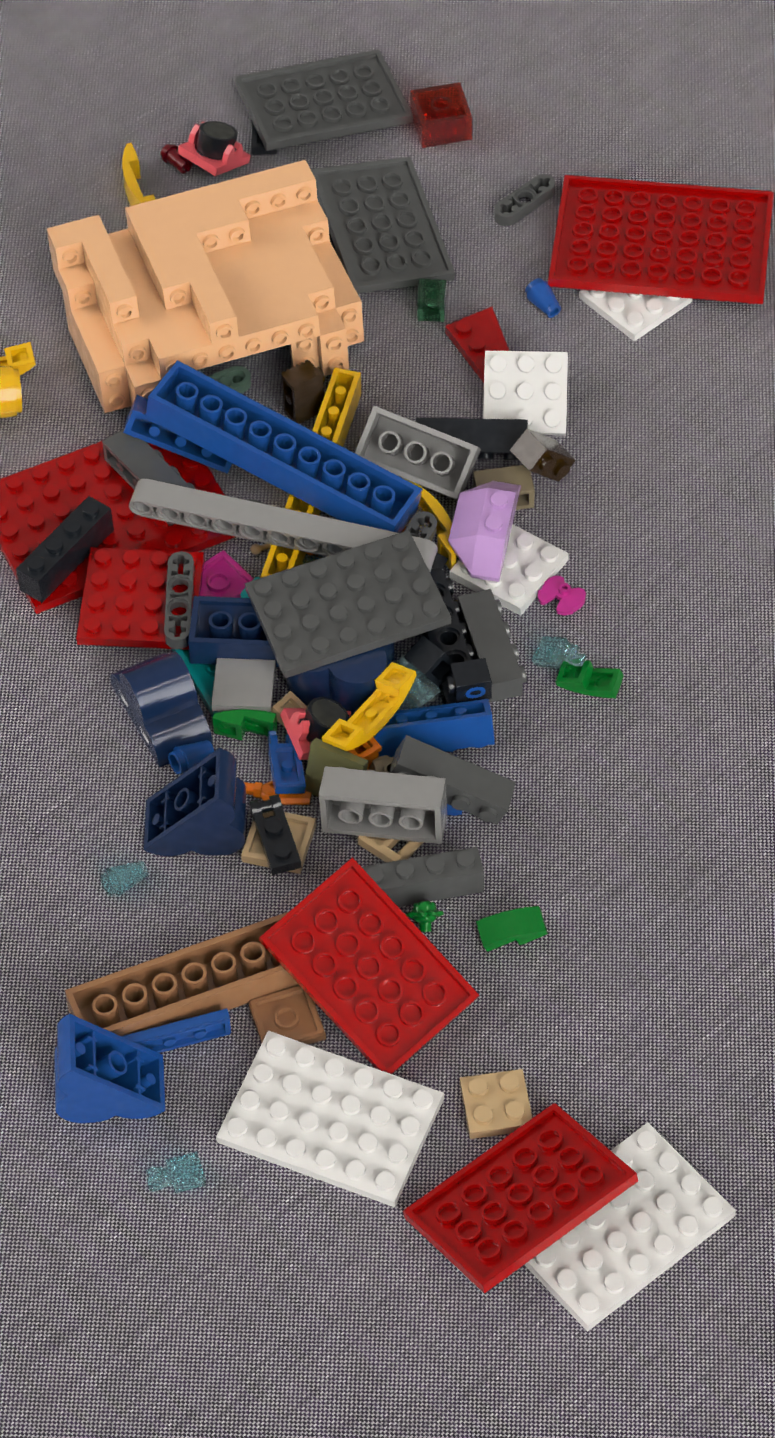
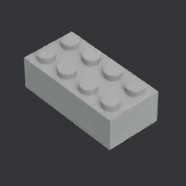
[355,406,481,501]
[319,766,447,844]

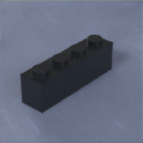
[416,418,528,461]
[16,496,114,603]

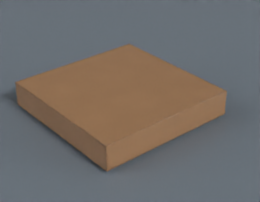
[248,985,326,1044]

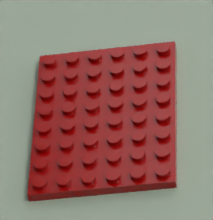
[548,175,774,304]
[0,441,235,614]

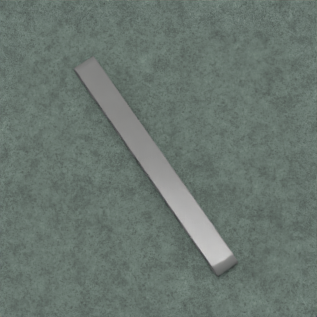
[129,479,438,572]

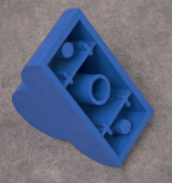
[54,1014,166,1123]

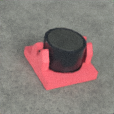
[177,121,251,176]
[280,697,351,760]

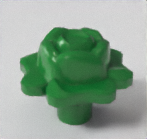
[406,901,444,932]

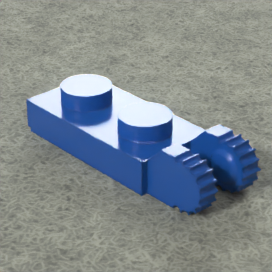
[268,731,306,794]

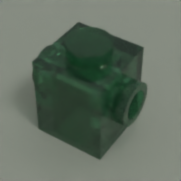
[417,279,447,322]

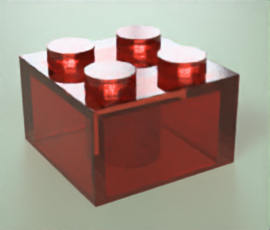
[410,82,472,148]

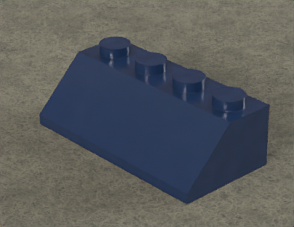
[188,596,279,667]

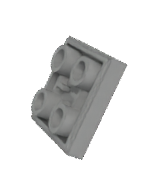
[211,658,276,712]

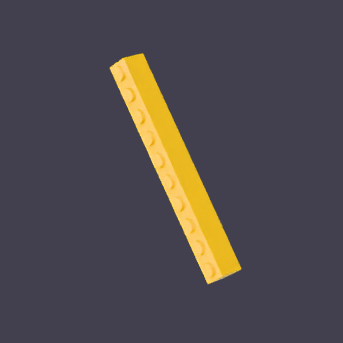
[260,367,361,578]

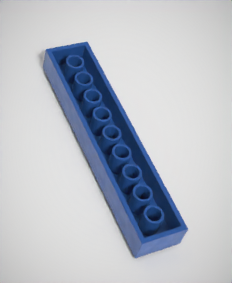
[145,360,422,533]

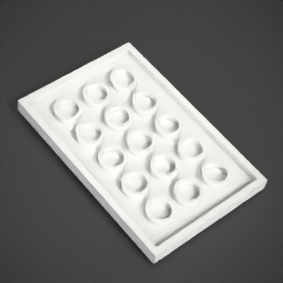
[216,1031,444,1207]
[524,1122,736,1332]

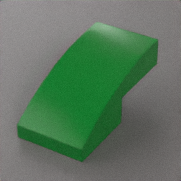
[555,660,624,699]
[212,709,278,741]
[476,906,548,952]

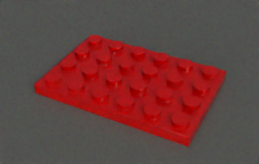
[259,857,480,1074]
[403,1103,638,1294]

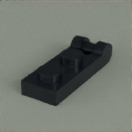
[249,794,302,875]

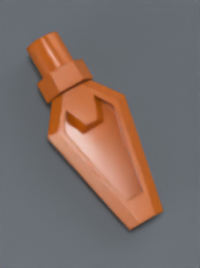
[244,780,312,805]

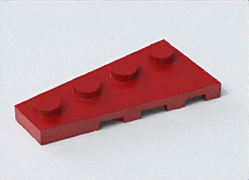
[445,306,509,383]

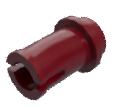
[160,143,193,174]

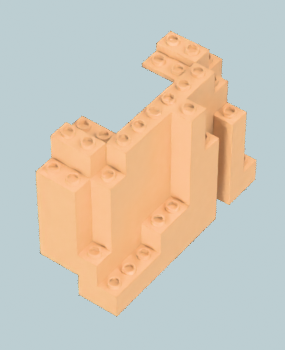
[47,160,364,413]

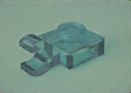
[531,636,587,668]
[146,1152,206,1193]

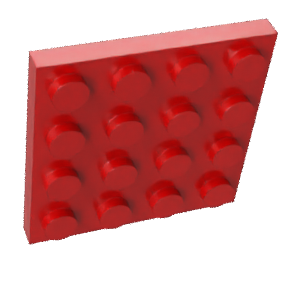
[76,547,205,650]

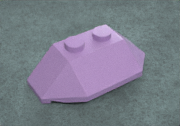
[448,481,521,582]

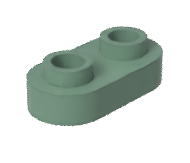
[208,366,251,393]

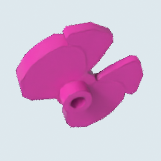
[538,576,586,616]

